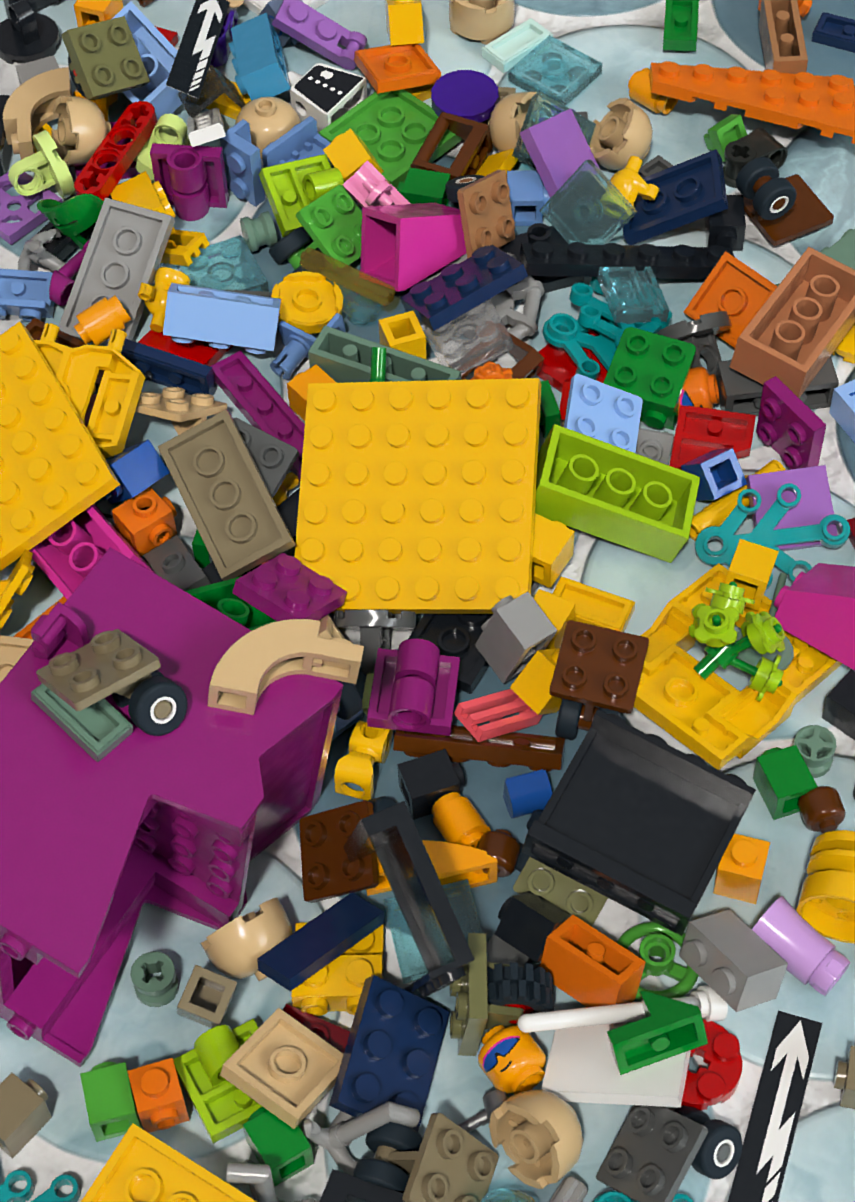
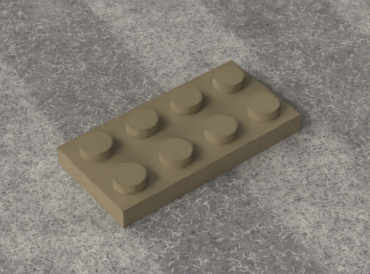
[158,409,296,581]

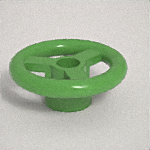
[617,922,699,1001]

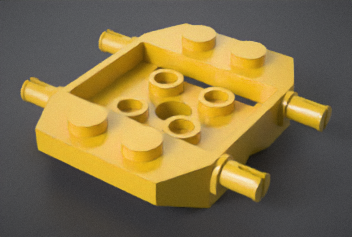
[34,323,145,459]

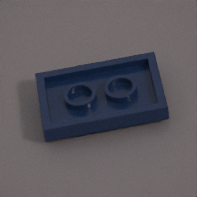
[622,149,728,245]
[400,245,528,331]
[329,975,450,1132]

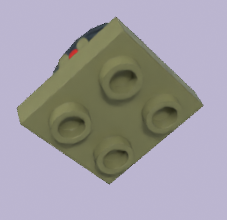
[61,16,150,100]

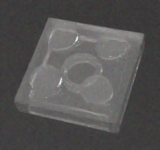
[421,299,515,374]

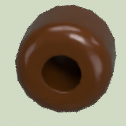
[798,786,846,833]
[476,829,520,877]

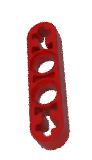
[74,101,158,201]

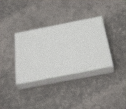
[541,1021,691,1108]

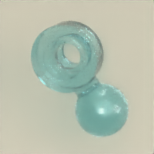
[337,277,381,325]

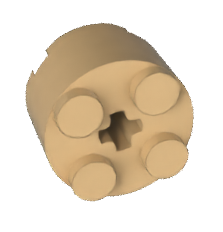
[449,0,515,45]

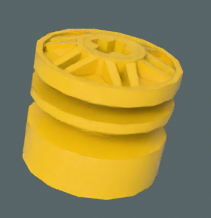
[796,830,855,944]

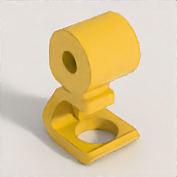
[334,720,393,801]

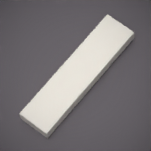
[187,107,226,147]

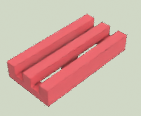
[454,689,543,742]

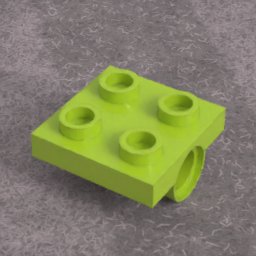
[259,154,344,237]
[173,1018,263,1143]

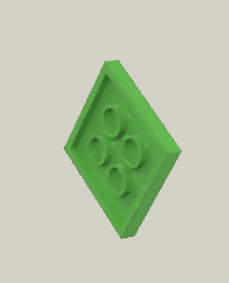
[318,89,463,189]

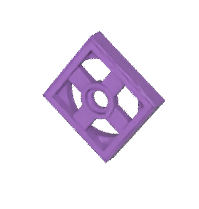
[0,171,63,245]

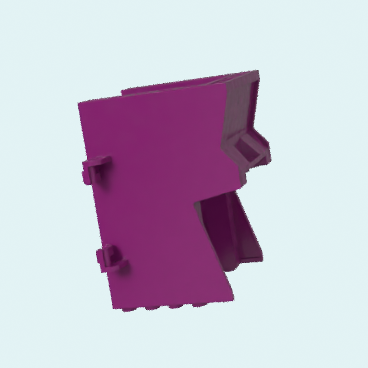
[0,547,343,1067]

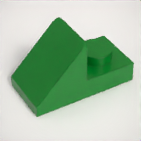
[607,991,708,1075]

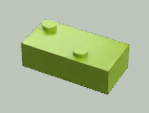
[535,424,700,563]

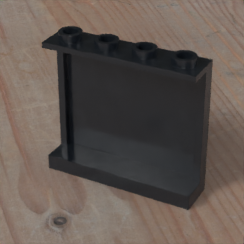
[522,709,756,936]
[343,801,475,998]

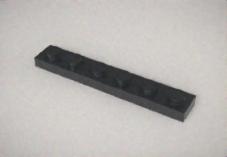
[519,241,735,279]

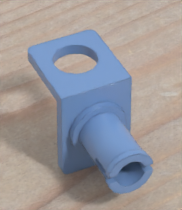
[270,313,346,380]

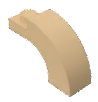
[3,67,73,160]
[207,619,364,715]

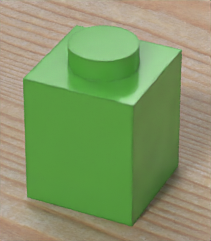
[80,1062,142,1142]

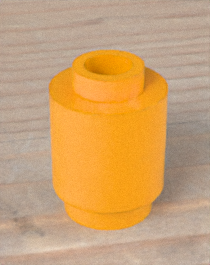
[628,68,678,114]
[74,295,131,346]
[431,792,491,848]

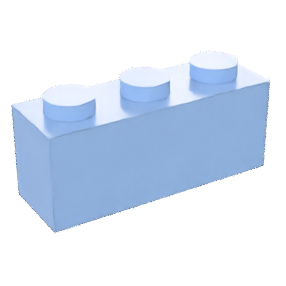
[163,283,281,354]

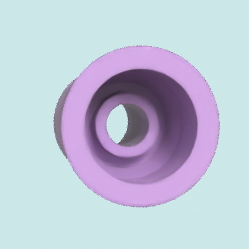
[752,896,851,996]

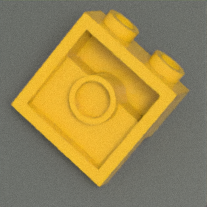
[291,923,384,1016]

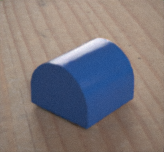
[503,769,553,819]

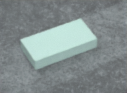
[482,18,553,73]

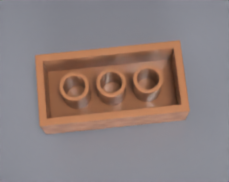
[730,247,855,398]

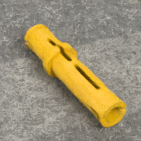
[689,460,785,541]

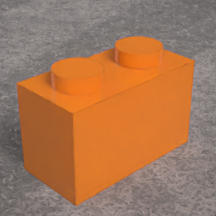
[540,914,646,1007]

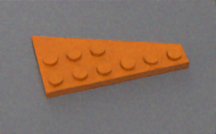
[649,61,855,144]

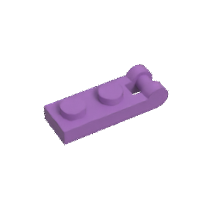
[271,0,367,70]

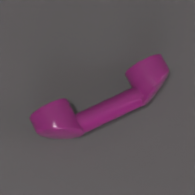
[49,240,90,307]

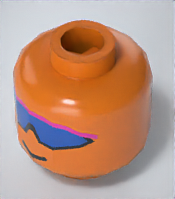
[678,367,720,414]

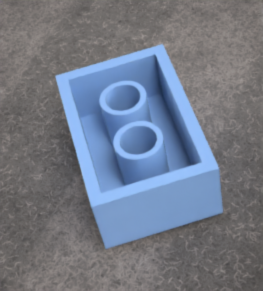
[112,1,205,120]

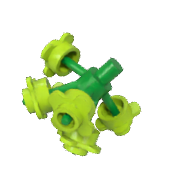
[688,581,785,702]

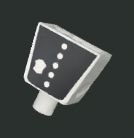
[287,63,367,134]

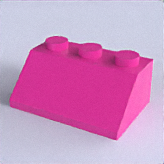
[29,504,154,600]

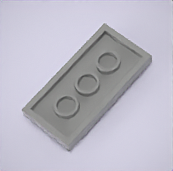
[58,197,175,346]

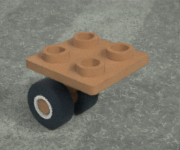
[445,170,515,258]

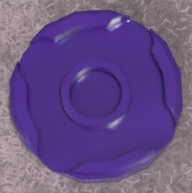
[431,70,499,122]

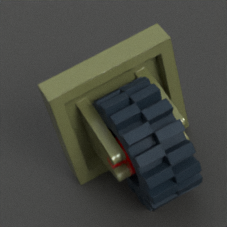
[449,933,554,1056]

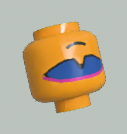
[478,1025,546,1094]

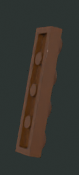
[393,725,565,772]

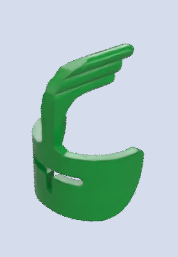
[37,194,104,249]

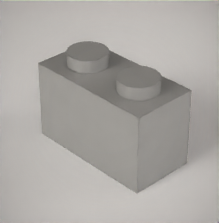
[475,591,557,684]
[679,909,788,1012]

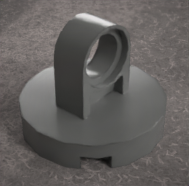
[658,311,732,375]
[335,610,416,675]

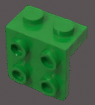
[604,327,696,430]

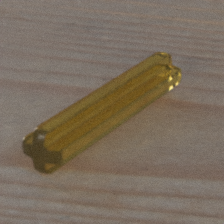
[300,247,396,306]

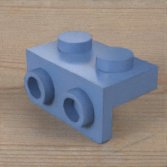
[262,116,334,168]
[220,119,266,207]
[0,269,55,322]

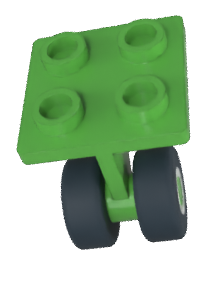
[269,184,362,274]

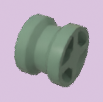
[240,211,278,253]
[793,725,837,778]
[130,951,179,1007]

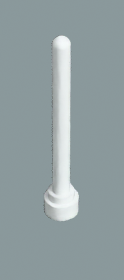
[517,985,728,1033]

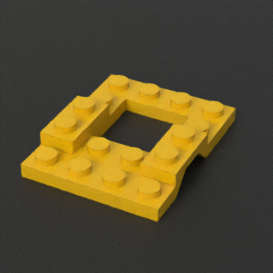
[633,563,843,770]

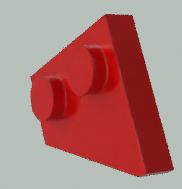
[669,405,756,470]

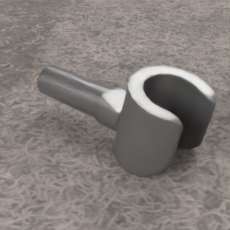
[458,1090,508,1133]

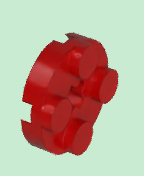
[681,1019,742,1111]

